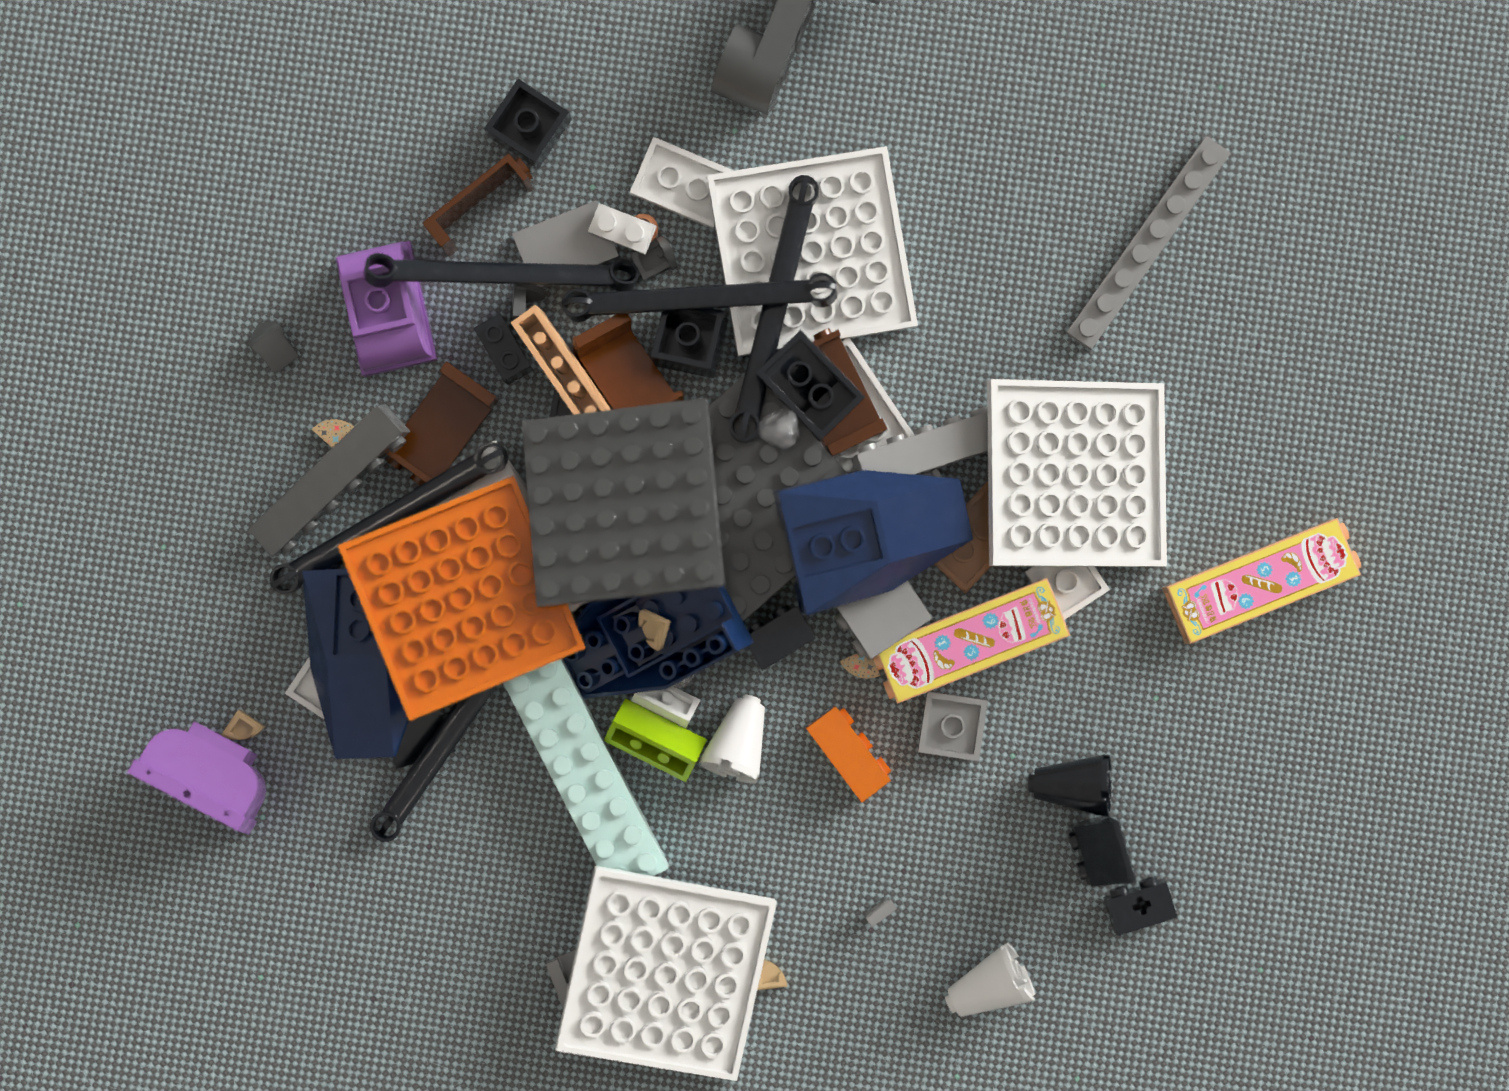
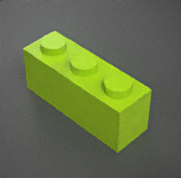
[604,698,707,782]

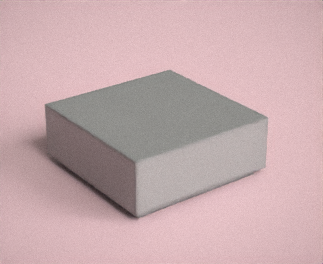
[864,897,897,927]

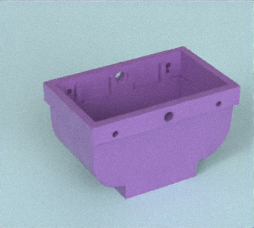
[336,241,438,377]
[127,722,266,835]

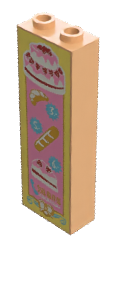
[1162,518,1361,644]
[873,577,1071,704]

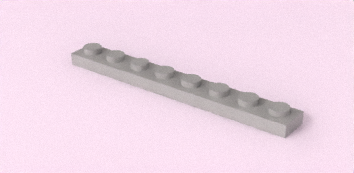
[1065,136,1231,350]

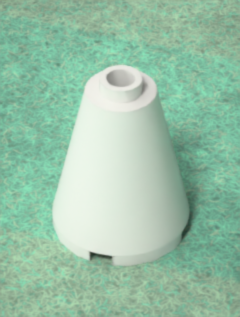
[699,694,765,783]
[945,943,1035,1017]

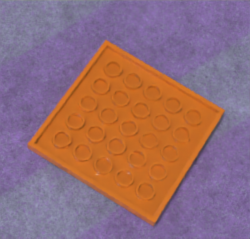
[338,476,586,721]

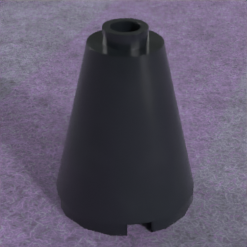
[1028,755,1112,817]

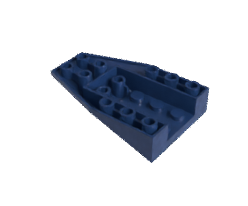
[773,470,973,615]
[302,569,409,760]
[563,587,754,699]

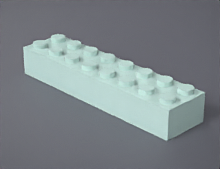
[503,659,669,876]

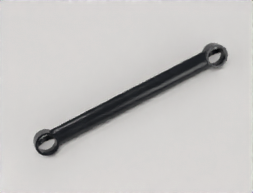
[729,175,819,443]
[363,253,639,291]
[562,273,838,322]
[270,443,508,594]
[370,686,497,842]

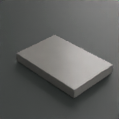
[512,200,619,288]

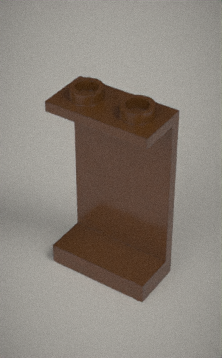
[422,154,533,257]
[572,314,684,410]
[813,328,888,457]
[385,361,499,485]

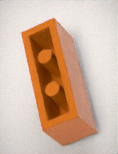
[806,706,891,803]

